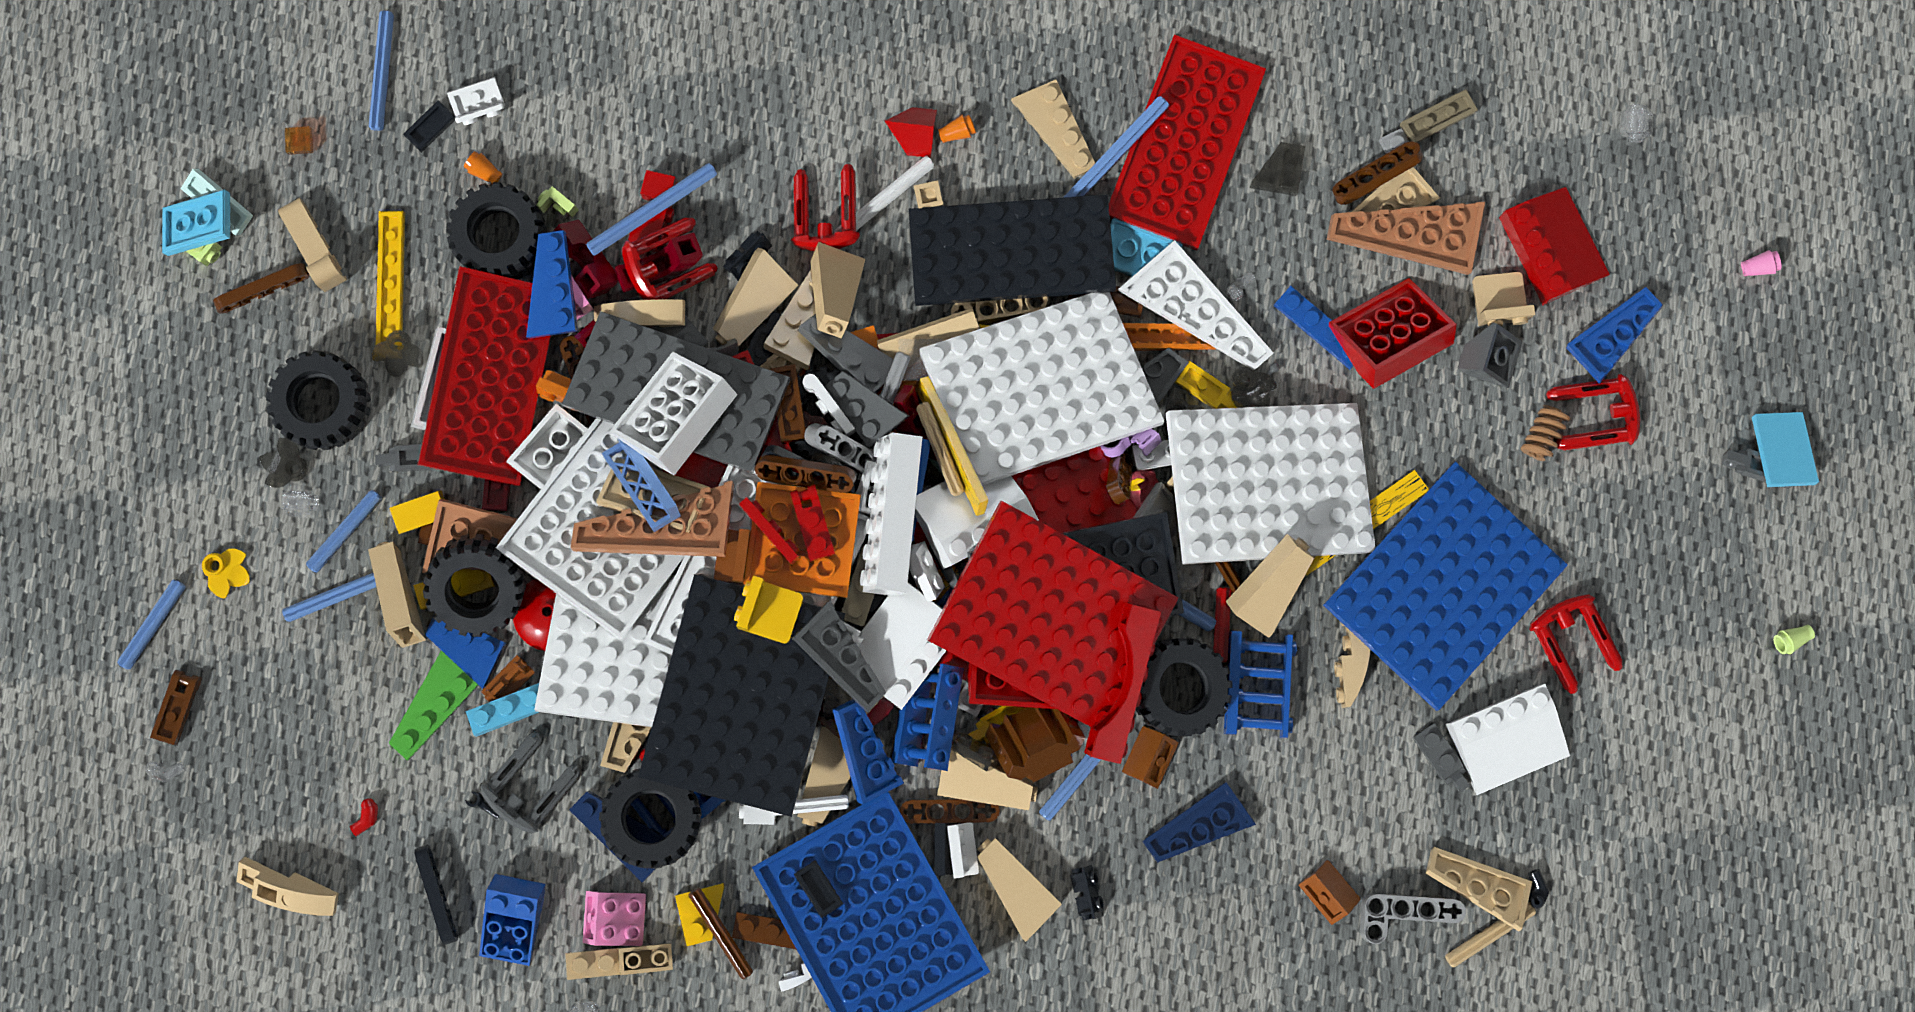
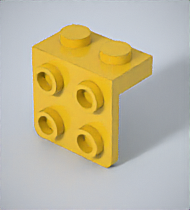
[734,576,803,644]

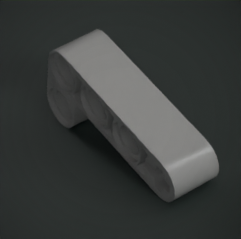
[805,423,877,475]
[1360,893,1466,944]

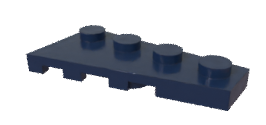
[1142,782,1256,863]
[569,791,666,882]

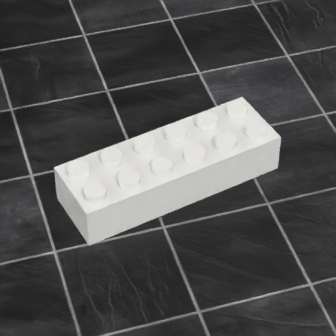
[860,432,922,596]

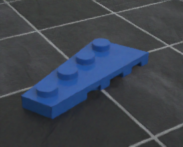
[526,230,578,339]
[1566,287,1663,384]
[832,699,904,804]

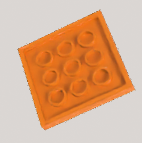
[744,482,861,598]

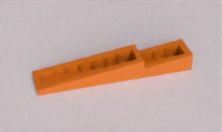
[1123,323,1216,351]

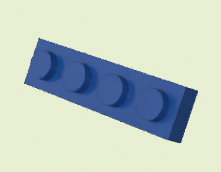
[1274,286,1353,370]

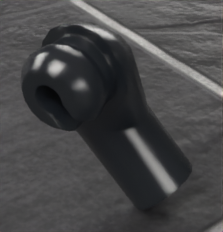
[1528,869,1549,909]

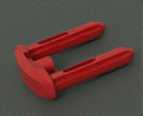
[790,164,860,251]
[622,217,718,300]
[1546,374,1640,451]
[1529,594,1623,694]

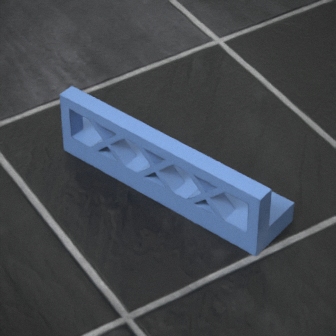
[602,439,681,532]

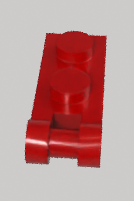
[790,484,835,562]

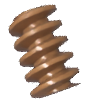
[1521,405,1571,461]

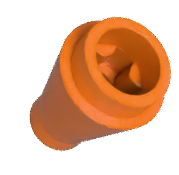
[938,114,976,143]
[464,151,503,185]

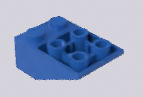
[479,874,546,966]

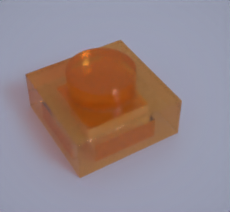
[285,126,313,155]

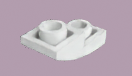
[779,962,812,992]

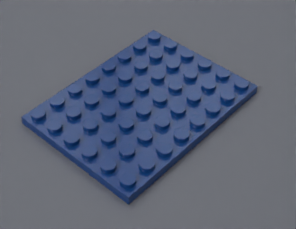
[1323,461,1568,711]
[752,792,990,1012]

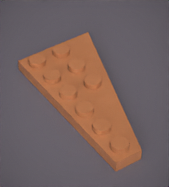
[1326,202,1485,275]
[571,481,734,557]
[422,499,518,573]

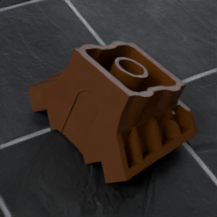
[985,707,1086,783]

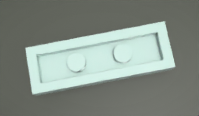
[181,169,253,236]

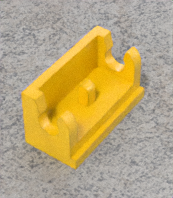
[389,490,444,534]

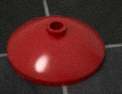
[513,579,556,651]

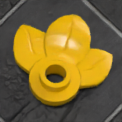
[202,549,250,599]

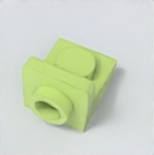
[536,186,579,218]
[186,242,222,266]

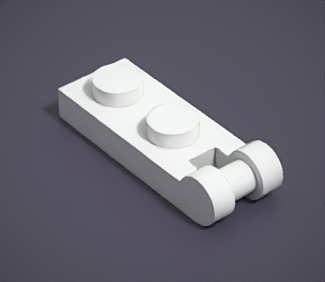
[803,374,855,437]

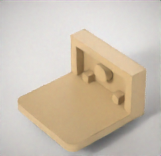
[1472,272,1535,326]

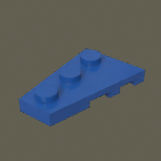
[425,616,506,689]

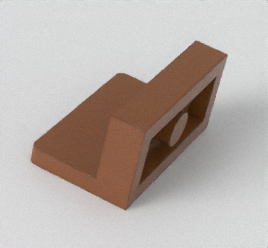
[714,528,751,584]
[1122,726,1179,789]
[1298,860,1361,925]

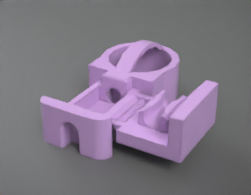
[1100,429,1162,457]

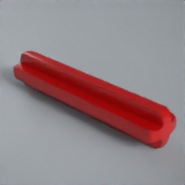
[1213,587,1232,663]

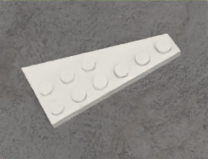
[1118,240,1273,371]

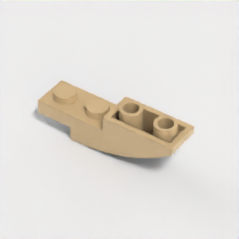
[1334,623,1370,708]
[236,857,339,916]
[565,943,673,980]

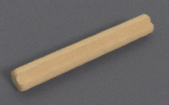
[916,402,965,496]
[1445,902,1536,967]

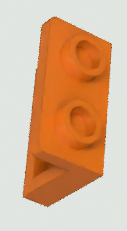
[536,370,575,411]

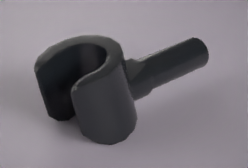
[465,792,499,819]

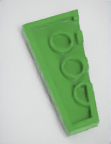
[389,650,479,761]

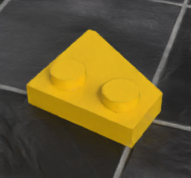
[675,883,725,946]

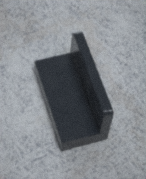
[934,823,962,876]

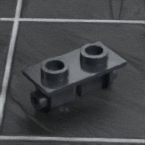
[723,231,772,281]
[1070,865,1104,921]

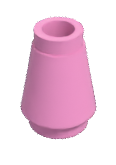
[1741,250,1782,276]

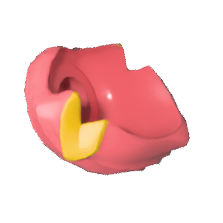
[1130,469,1159,511]

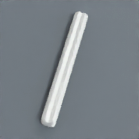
[834,156,934,234]

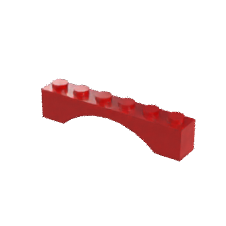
[1084,602,1162,764]

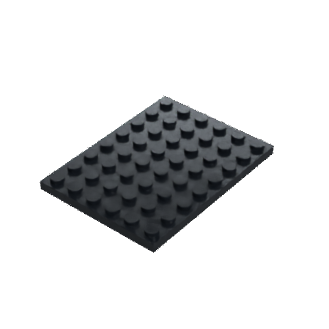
[638,574,846,817]

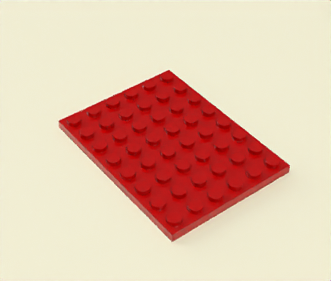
[927,500,1178,727]

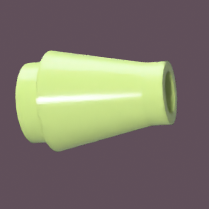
[1774,625,1815,654]

